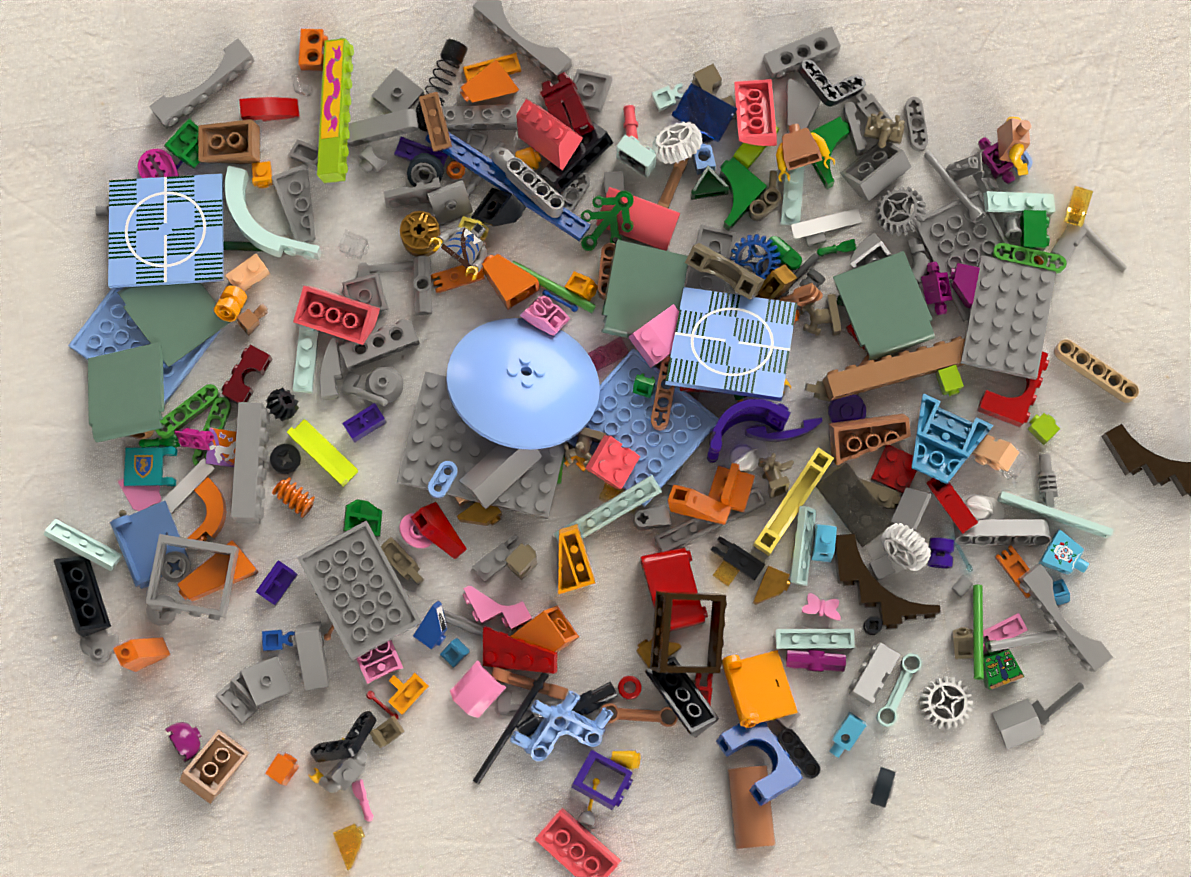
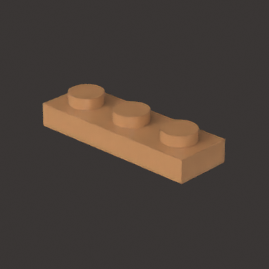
[419,92,452,152]

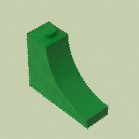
[810,117,850,190]
[720,157,767,231]

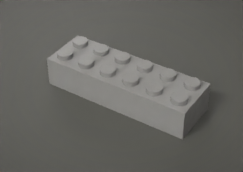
[231,402,270,524]

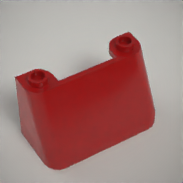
[640,547,708,632]

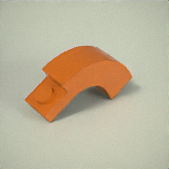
[187,477,227,541]

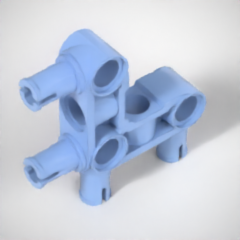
[510,691,613,761]

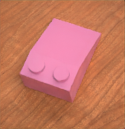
[628,304,679,368]

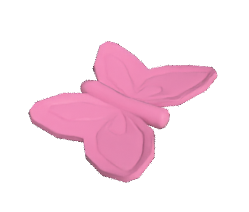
[802,593,841,621]

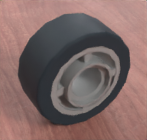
[407,153,444,187]
[870,767,896,808]

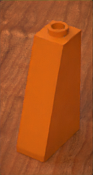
[177,540,259,602]
[113,637,171,672]

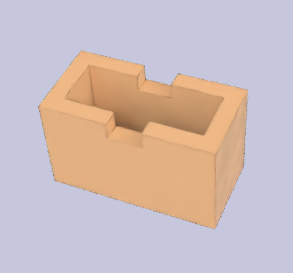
[225,254,270,292]
[972,435,1019,472]

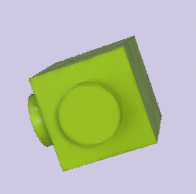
[935,365,964,397]
[1028,413,1060,445]

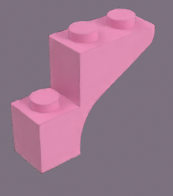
[462,586,532,631]

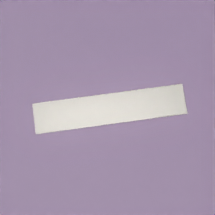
[790,208,862,239]
[161,458,215,513]

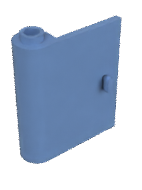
[110,501,191,589]

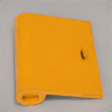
[722,650,798,728]

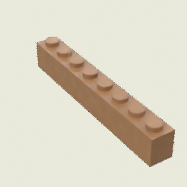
[823,336,966,401]

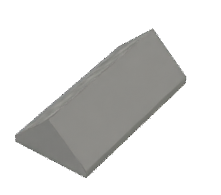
[459,444,542,509]

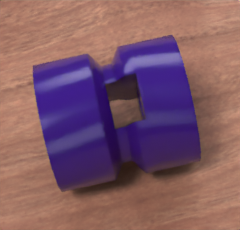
[927,538,955,569]

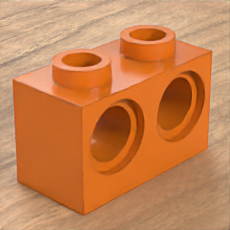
[299,29,328,71]
[265,753,299,786]

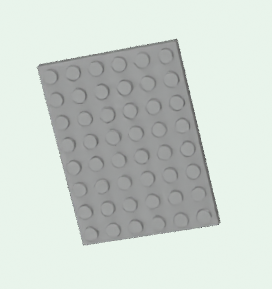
[397,371,567,519]

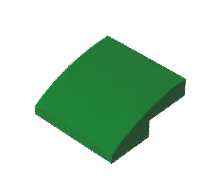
[164,119,200,169]

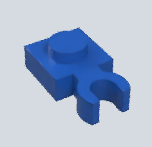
[262,630,295,651]

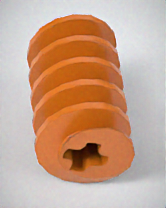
[272,477,315,518]

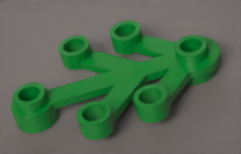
[581,191,634,251]

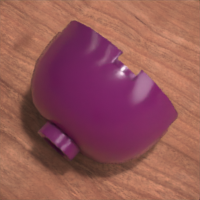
[165,722,202,763]

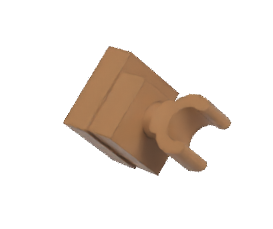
[237,304,268,336]

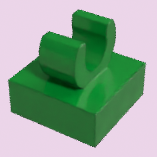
[632,373,655,398]

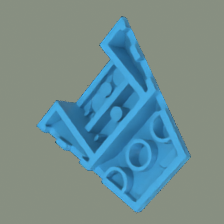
[911,393,994,484]

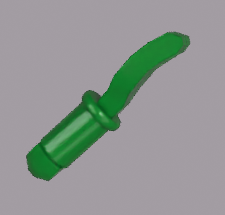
[817,239,857,256]
[138,435,180,448]

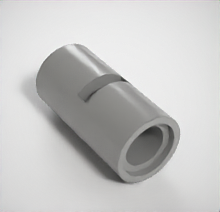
[1050,222,1087,261]

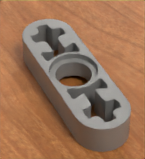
[905,97,928,151]
[562,172,590,212]

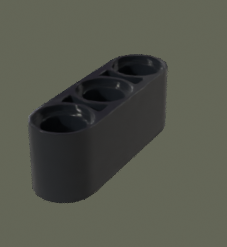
[777,728,821,779]

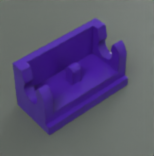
[342,403,387,443]
[256,560,298,606]

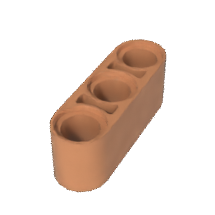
[598,243,615,300]

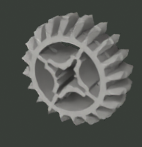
[875,186,926,237]

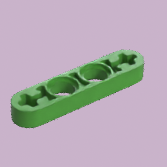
[992,243,1067,274]
[156,384,220,439]
[192,397,232,466]

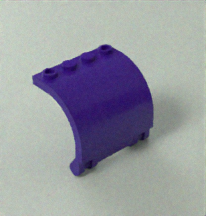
[707,399,791,463]

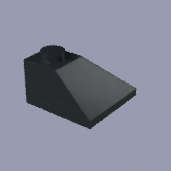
[471,187,526,227]

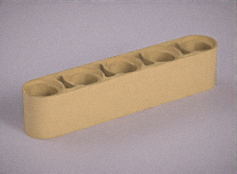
[1054,339,1139,403]

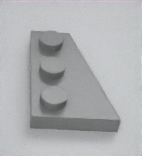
[384,177,441,208]

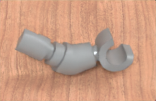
[908,238,930,286]

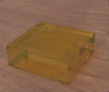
[713,560,740,587]

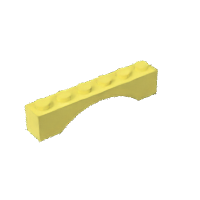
[753,447,834,556]

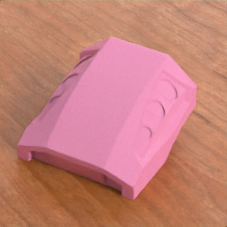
[520,296,571,336]
[356,640,403,684]
[450,661,506,718]

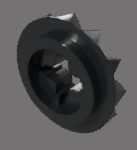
[270,444,301,474]

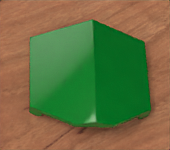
[343,499,382,537]

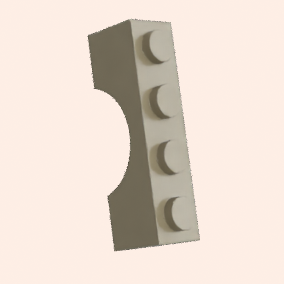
[685,243,764,300]

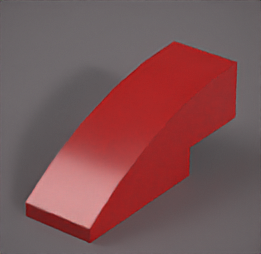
[239,97,300,122]

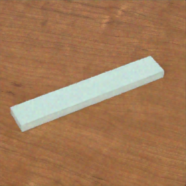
[553,475,662,542]
[997,491,1114,538]

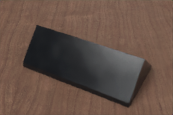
[53,556,111,637]
[645,657,719,737]

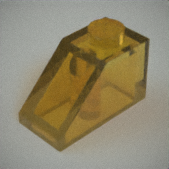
[1064,186,1093,227]
[333,823,365,870]

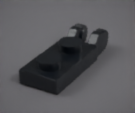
[710,536,766,581]

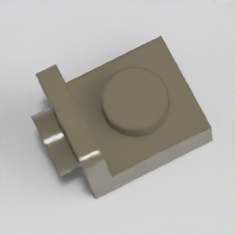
[953,627,974,659]

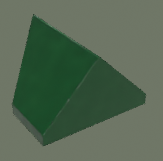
[690,165,729,200]

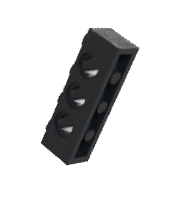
[540,122,613,194]

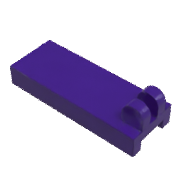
[394,136,448,167]

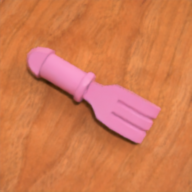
[352,779,373,822]

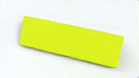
[287,419,358,487]

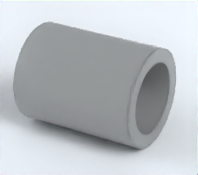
[951,575,973,597]

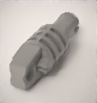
[1038,454,1058,508]

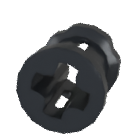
[863,616,882,635]

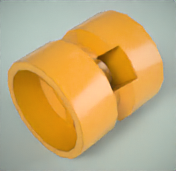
[214,286,247,322]

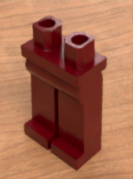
[540,72,595,136]

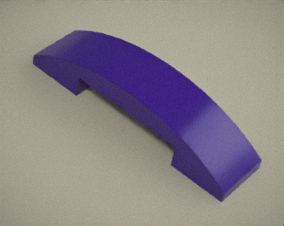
[745,418,823,442]

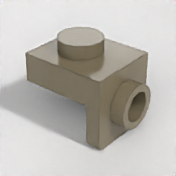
[370,716,405,748]

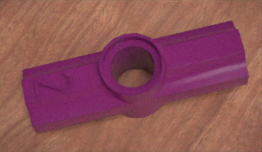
[786,650,846,672]

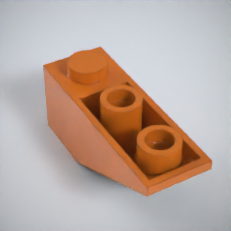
[668,485,731,525]

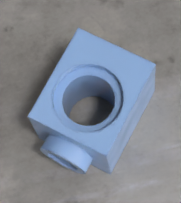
[692,144,716,175]

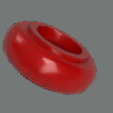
[618,675,642,700]

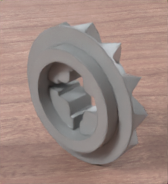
[161,551,191,582]
[146,594,176,626]

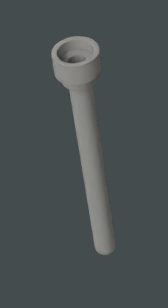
[924,151,986,223]

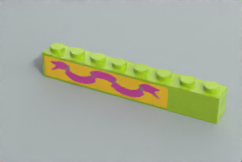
[317,38,354,183]

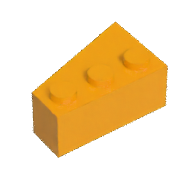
[558,524,595,595]

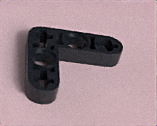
[798,59,866,107]
[310,711,377,762]

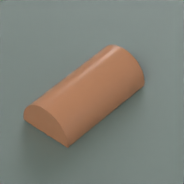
[728,766,775,849]

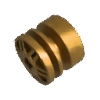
[400,211,441,257]

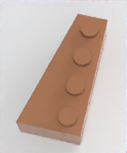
[829,413,911,465]

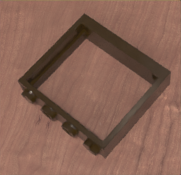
[650,591,727,673]

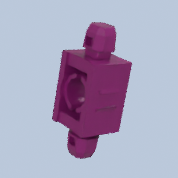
[978,137,1015,184]
[921,262,953,315]

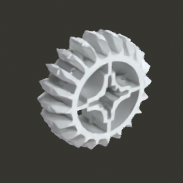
[652,122,703,164]
[881,523,931,571]
[920,676,973,730]

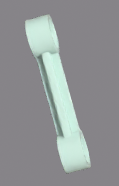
[876,653,922,727]

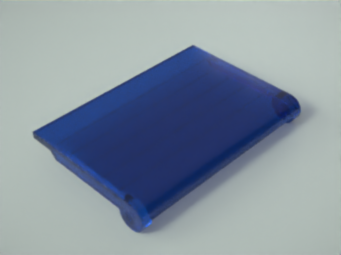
[671,83,737,142]

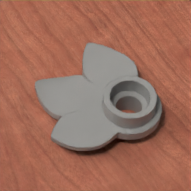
[80,630,119,663]

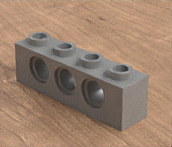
[762,26,841,80]
[442,104,517,132]
[339,319,420,371]

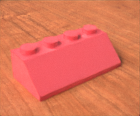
[516,99,583,170]
[293,286,380,345]

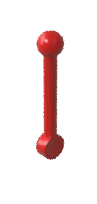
[366,691,399,720]

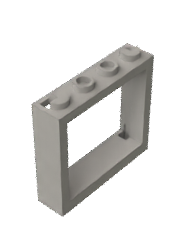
[146,534,239,620]

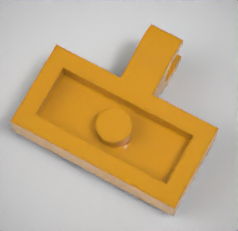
[388,673,429,715]

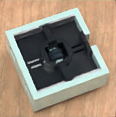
[616,135,656,178]

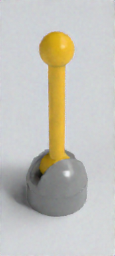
[578,778,600,826]

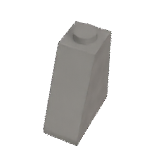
[786,78,821,133]

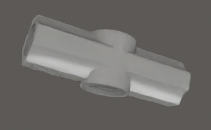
[413,256,432,315]

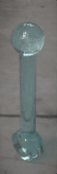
[950,535,973,572]

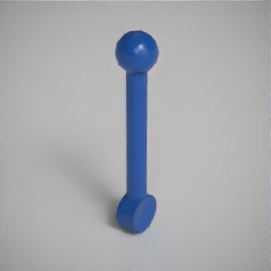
[542,290,578,312]

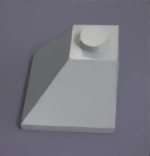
[850,233,891,269]

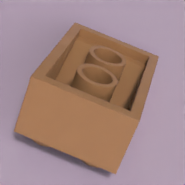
[199,119,260,164]
[179,729,250,804]

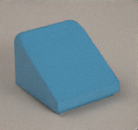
[1053,579,1070,606]
[440,638,470,668]

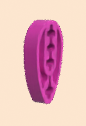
[138,149,179,178]

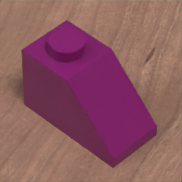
[949,263,980,308]

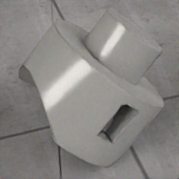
[359,144,387,173]

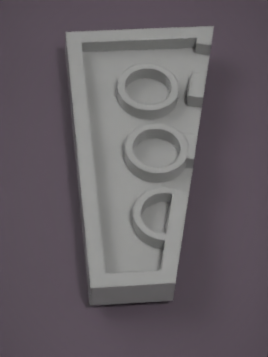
[272,163,316,243]

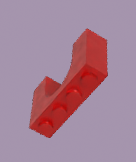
[977,351,1049,427]

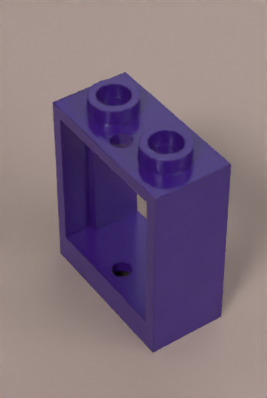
[571,749,633,810]

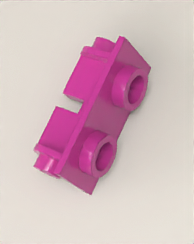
[174,428,214,451]

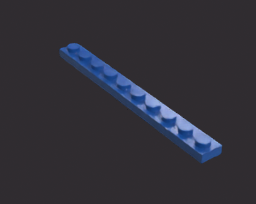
[425,132,591,242]

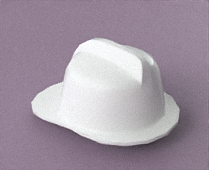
[725,438,768,474]
[962,494,1004,520]

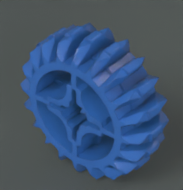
[730,234,781,280]

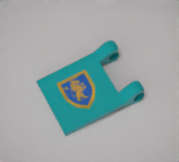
[124,447,178,486]

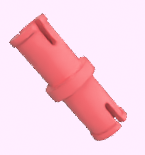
[623,105,639,141]

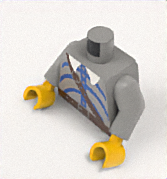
[428,223,487,280]
[308,732,367,793]

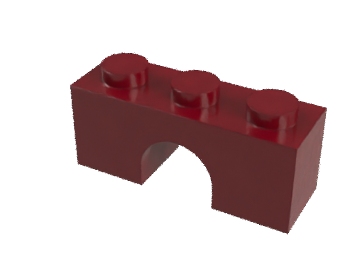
[222,344,273,404]

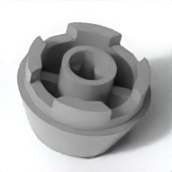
[365,366,403,403]

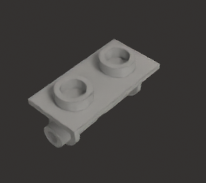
[946,153,983,181]

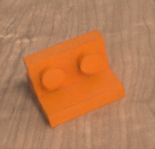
[708,463,755,513]

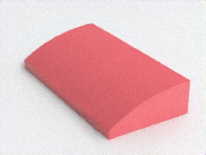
[734,79,777,146]
[596,187,680,251]
[535,808,621,877]

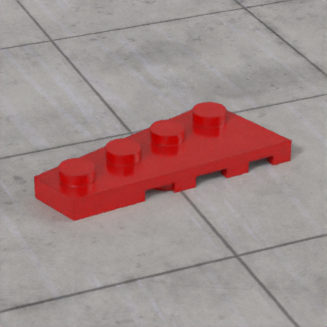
[483,626,557,674]

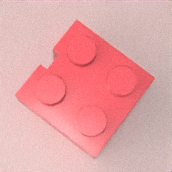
[585,435,640,489]

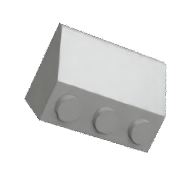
[840,141,911,201]

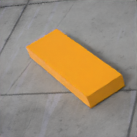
[463,53,521,82]

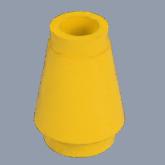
[611,750,641,770]

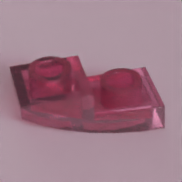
[588,337,629,371]

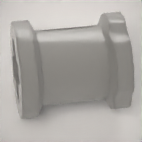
[1004,215,1022,241]

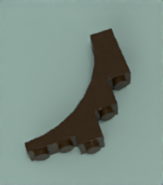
[1101,424,1191,497]
[835,534,941,630]

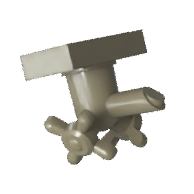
[864,111,905,148]
[800,294,842,336]
[564,427,606,468]
[758,453,794,499]

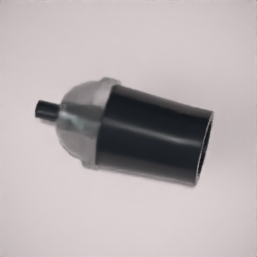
[516,712,544,737]

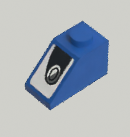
[413,601,447,650]

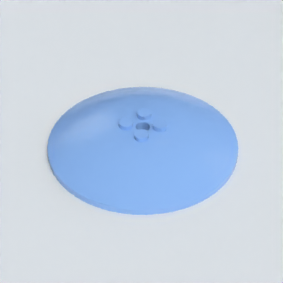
[446,318,600,450]

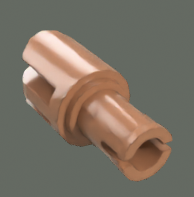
[780,283,823,306]

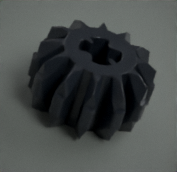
[265,387,299,421]

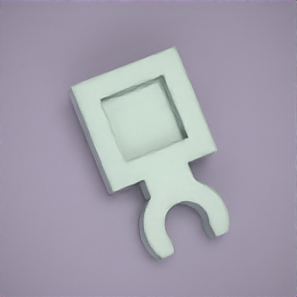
[652,84,687,111]

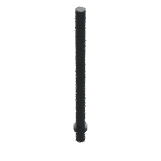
[473,673,549,784]

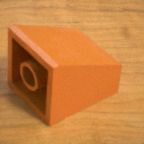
[460,60,519,103]
[482,254,539,310]
[510,605,579,653]

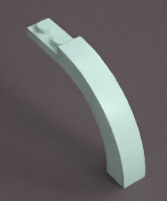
[225,166,321,260]

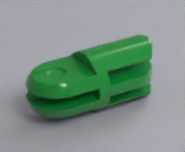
[768,236,802,270]

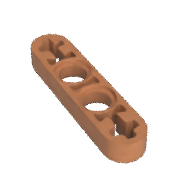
[651,357,675,431]

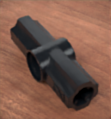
[572,681,618,715]

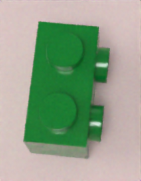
[1020,210,1050,251]

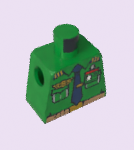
[983,640,1024,690]

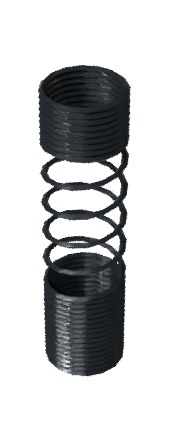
[415,39,468,132]

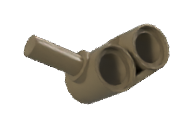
[748,170,781,221]

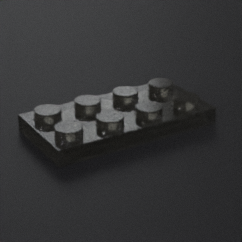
[816,463,893,548]

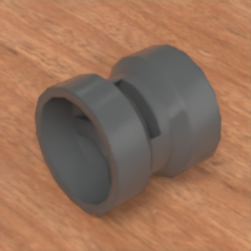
[799,269,826,288]

